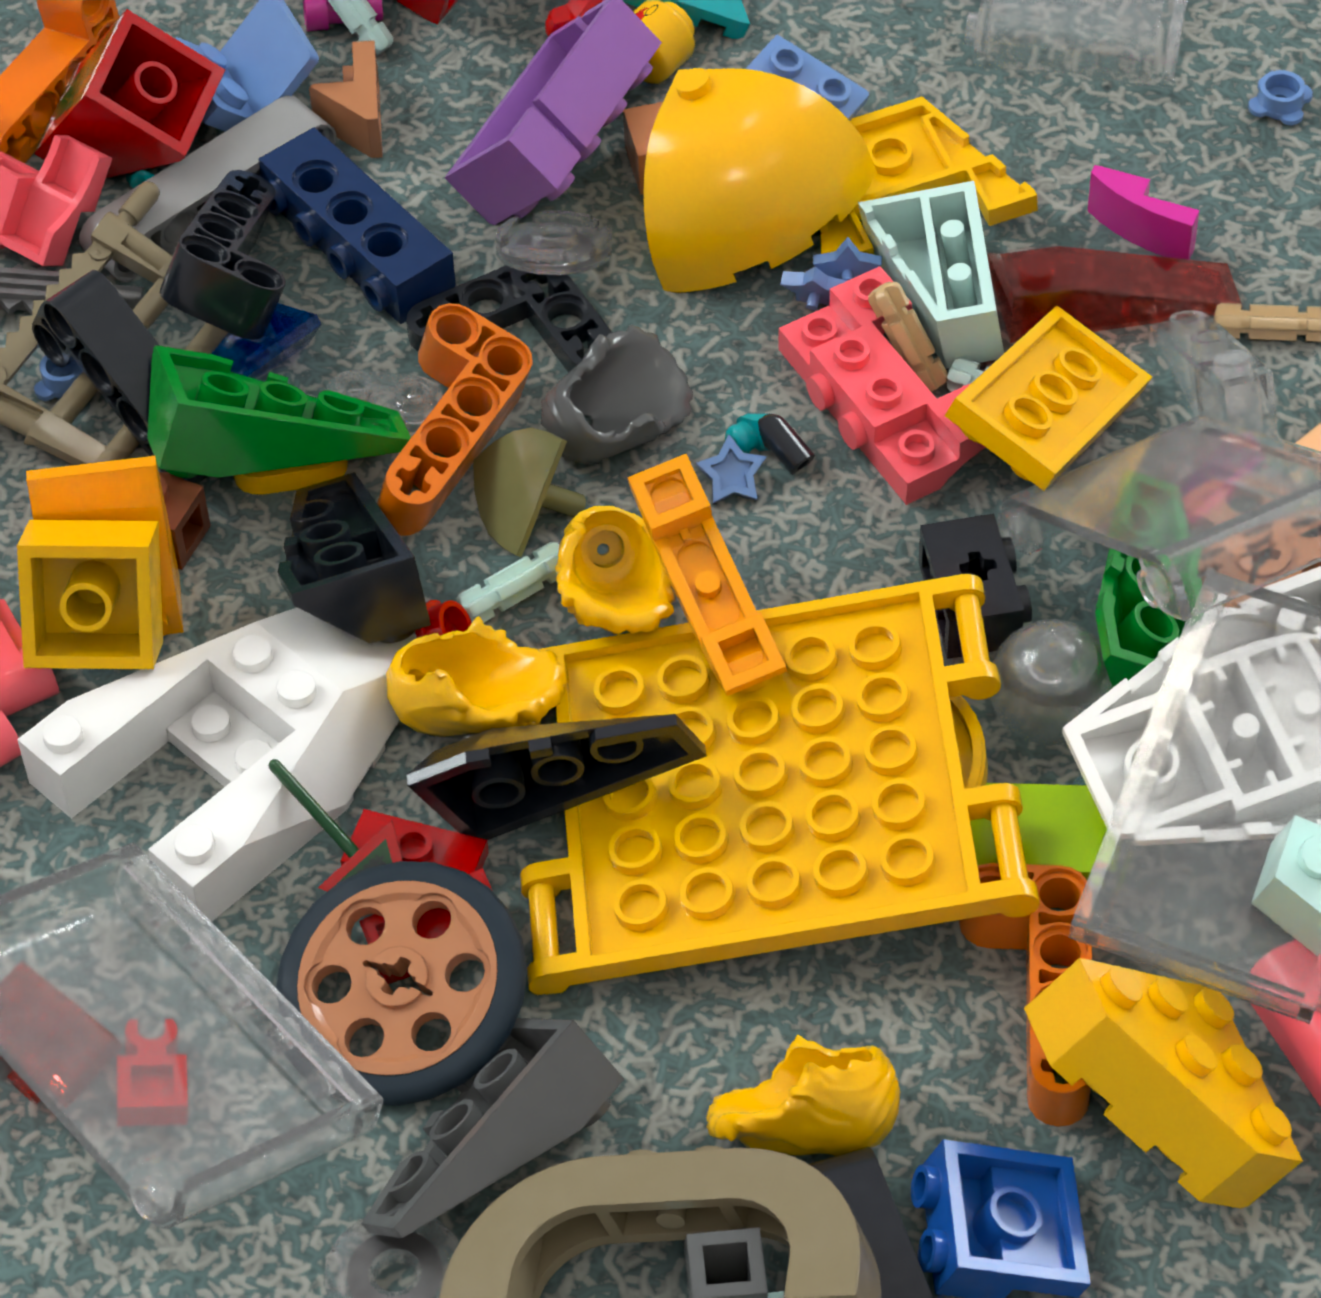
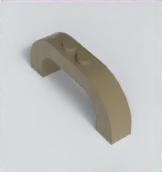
[439,1146,881,1298]

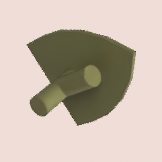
[473,428,586,557]

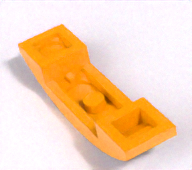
[627,454,787,696]

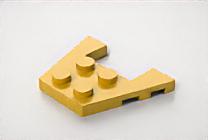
[820,96,1038,254]

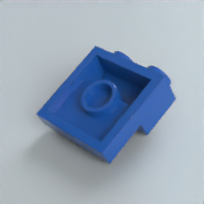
[911,1139,1091,1298]

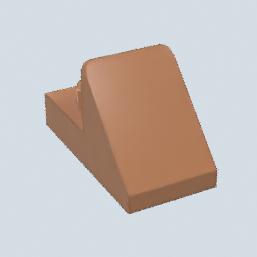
[309,40,383,158]

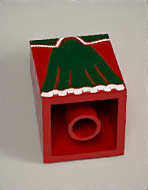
[34,9,225,178]

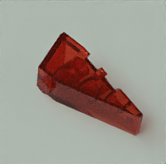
[987,245,1242,343]

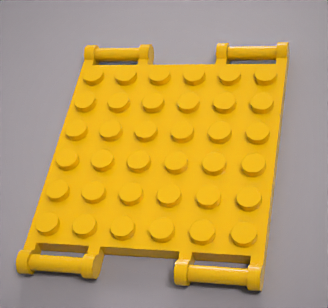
[520,574,1040,995]

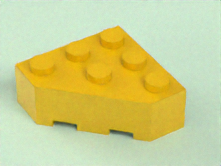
[1024,958,1303,1209]

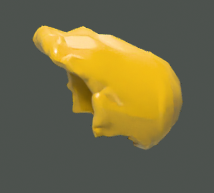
[555,506,676,635]
[386,616,567,737]
[706,1035,900,1156]

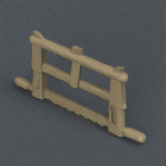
[0,181,228,465]

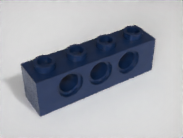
[258,127,456,324]

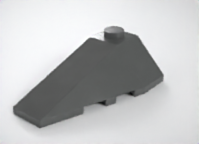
[361,1018,624,1238]

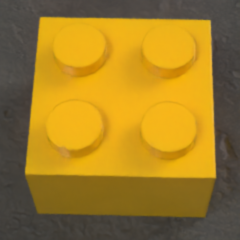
[17,520,163,669]

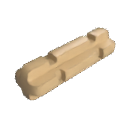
[868,282,948,392]
[1214,303,1321,342]

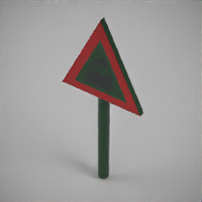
[268,759,403,892]

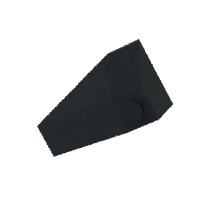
[277,472,431,644]
[407,714,707,840]

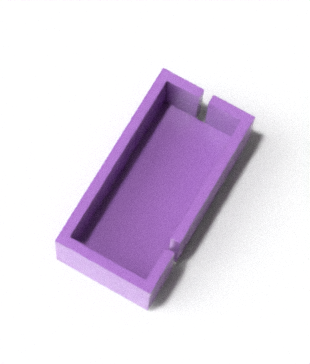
[445,0,662,225]

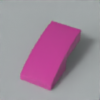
[1087,165,1200,264]

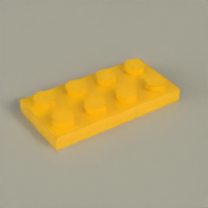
[944,306,1152,491]

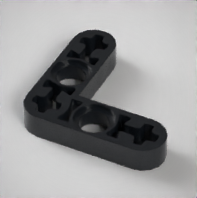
[406,255,612,372]

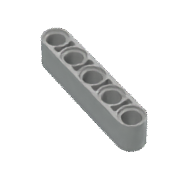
[79,96,336,282]

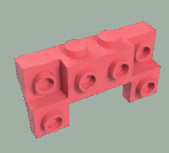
[0,135,112,266]
[779,266,986,505]

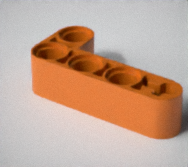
[0,0,119,164]
[377,303,533,536]
[959,863,1092,1127]

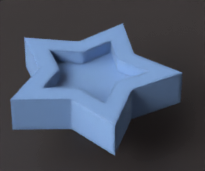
[813,237,882,281]
[780,267,847,310]
[695,434,767,504]

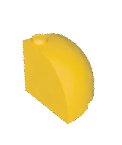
[643,68,877,293]

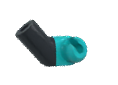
[725,413,815,475]

